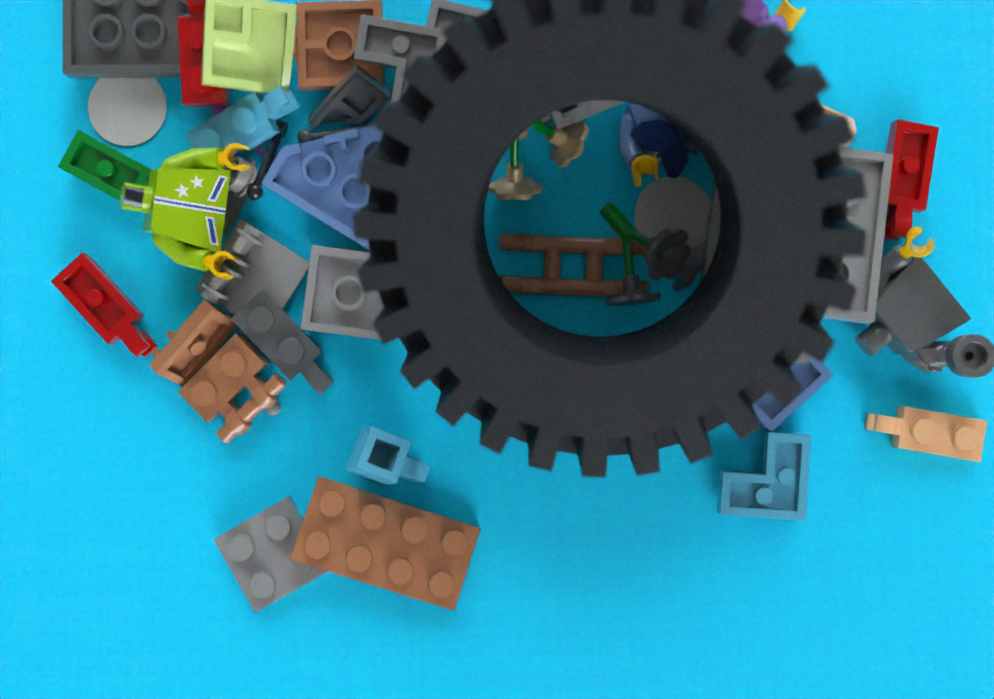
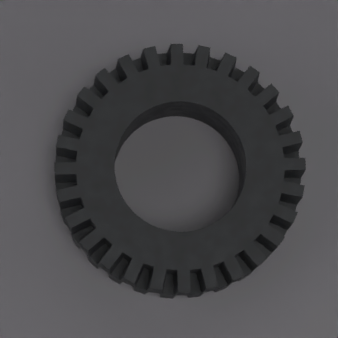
[353,0,867,478]

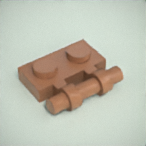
[178,333,287,444]

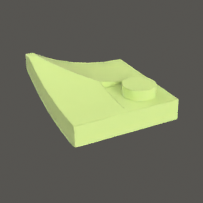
[201,0,297,95]

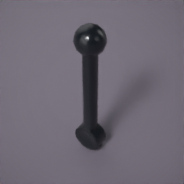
[246,120,288,200]

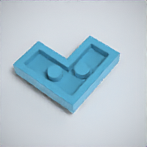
[717,431,811,521]

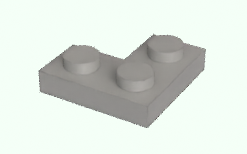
[354,14,446,102]

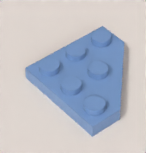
[262,125,384,250]

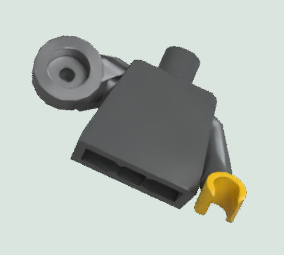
[855,227,994,378]

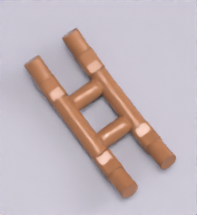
[498,233,650,298]

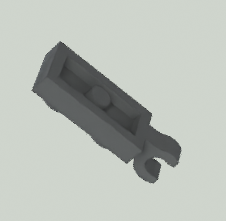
[231,289,334,394]

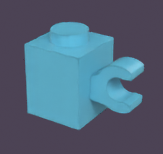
[345,426,430,485]

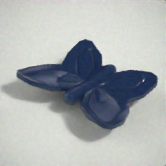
[630,119,699,179]

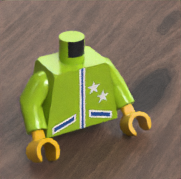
[120,143,251,280]

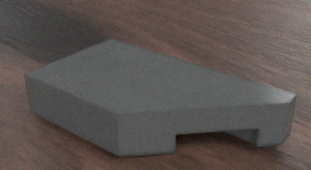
[307,64,390,127]

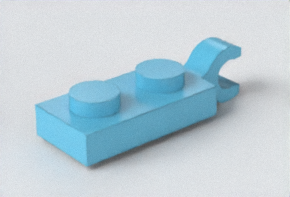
[186,86,299,157]

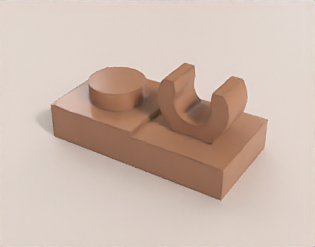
[149,299,237,387]

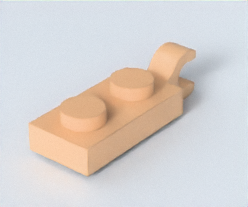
[864,405,987,462]

